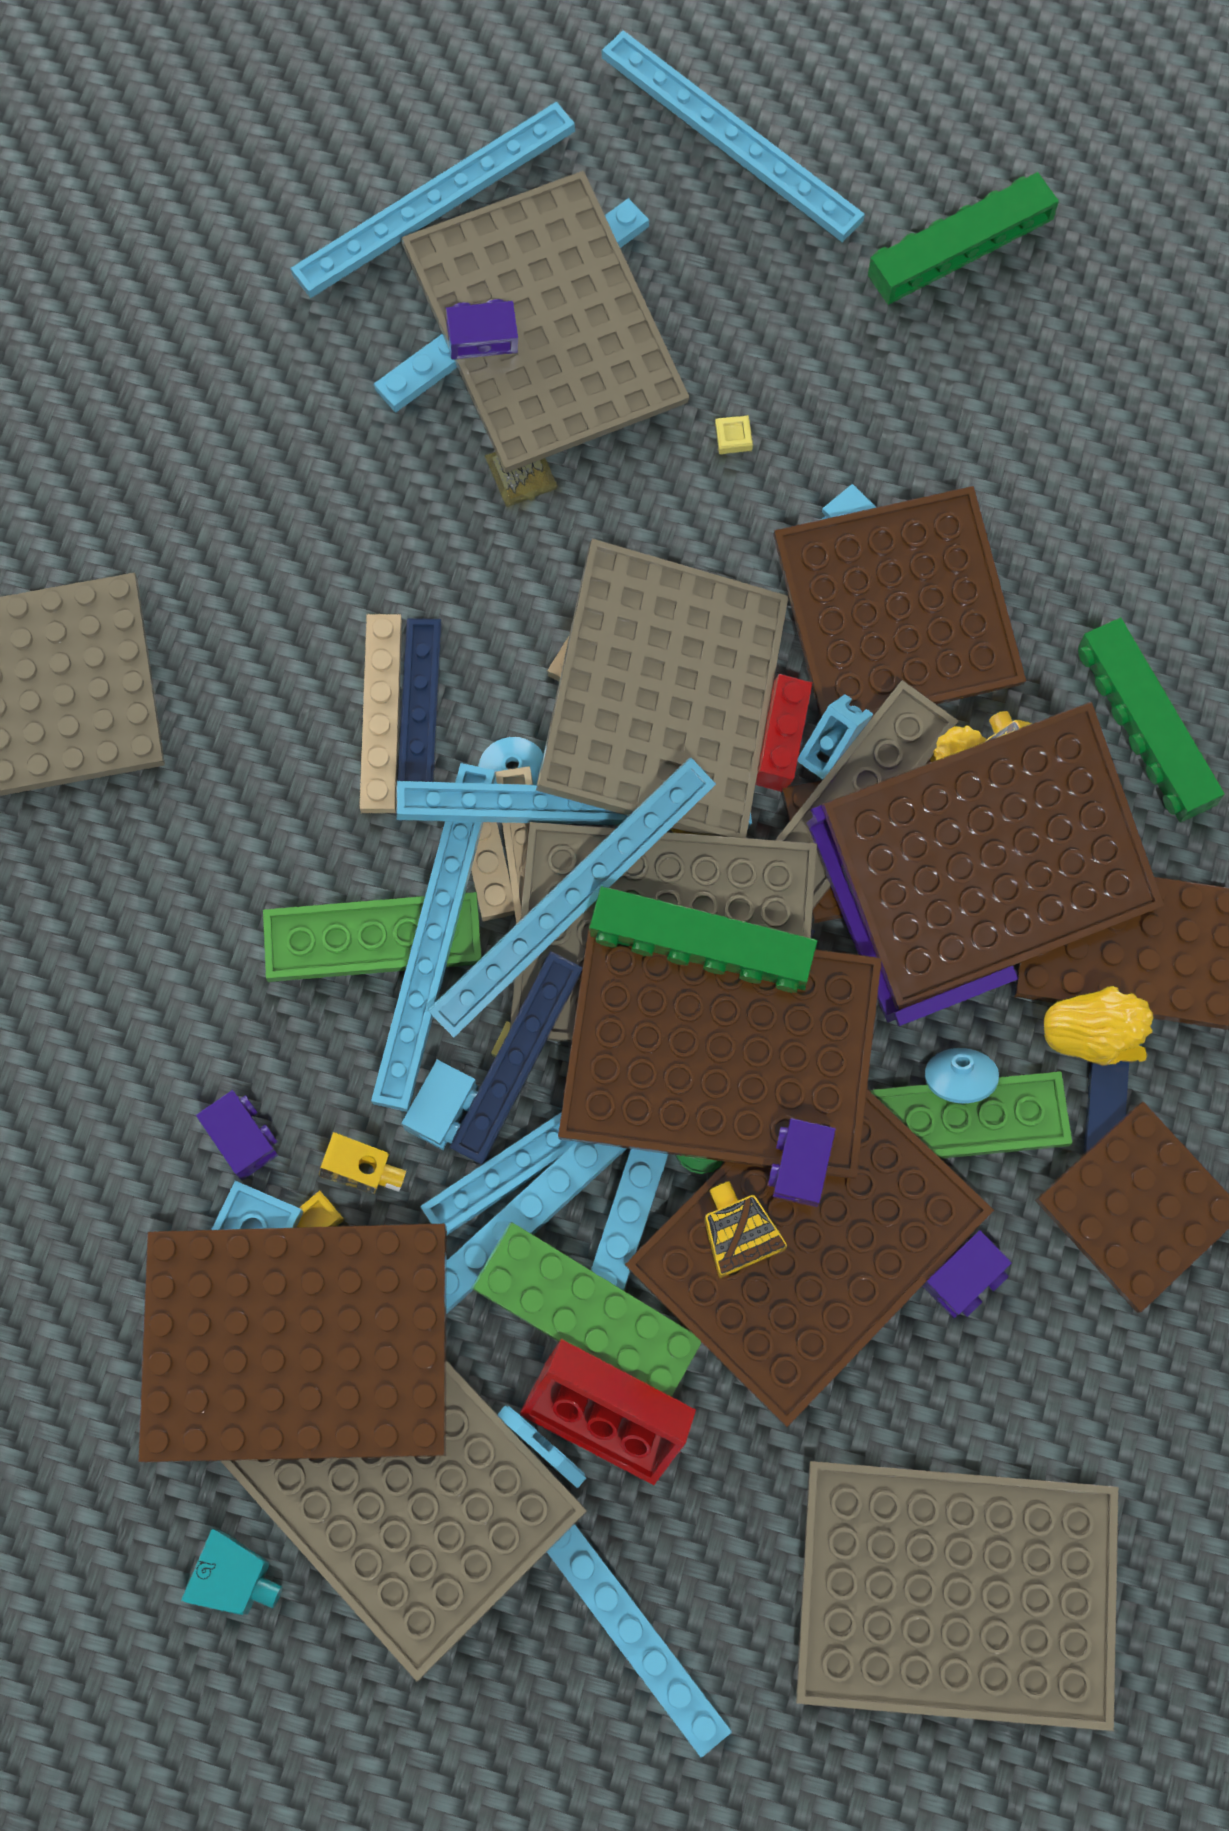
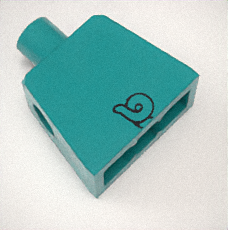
[181,1529,283,1615]

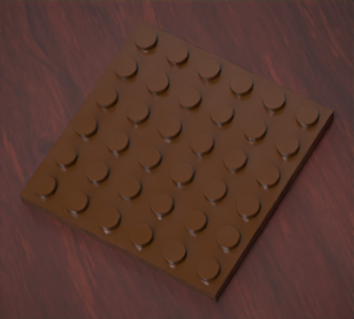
[773,486,1026,720]

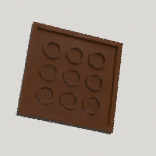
[1035,1101,1229,1313]

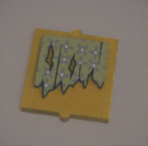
[485,452,558,508]

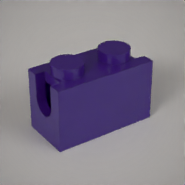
[446,299,518,360]
[196,1090,278,1181]
[768,1118,836,1207]
[922,1230,1012,1319]

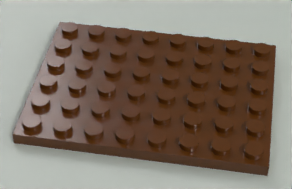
[821,702,1164,1010]
[558,921,882,1179]
[625,1089,994,1427]
[138,1224,447,1463]

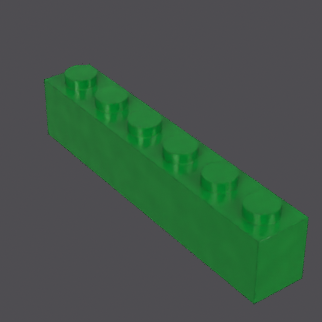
[868,172,1059,305]
[1078,617,1225,823]
[589,886,817,993]

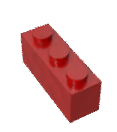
[755,674,812,792]

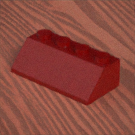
[520,1339,696,1485]

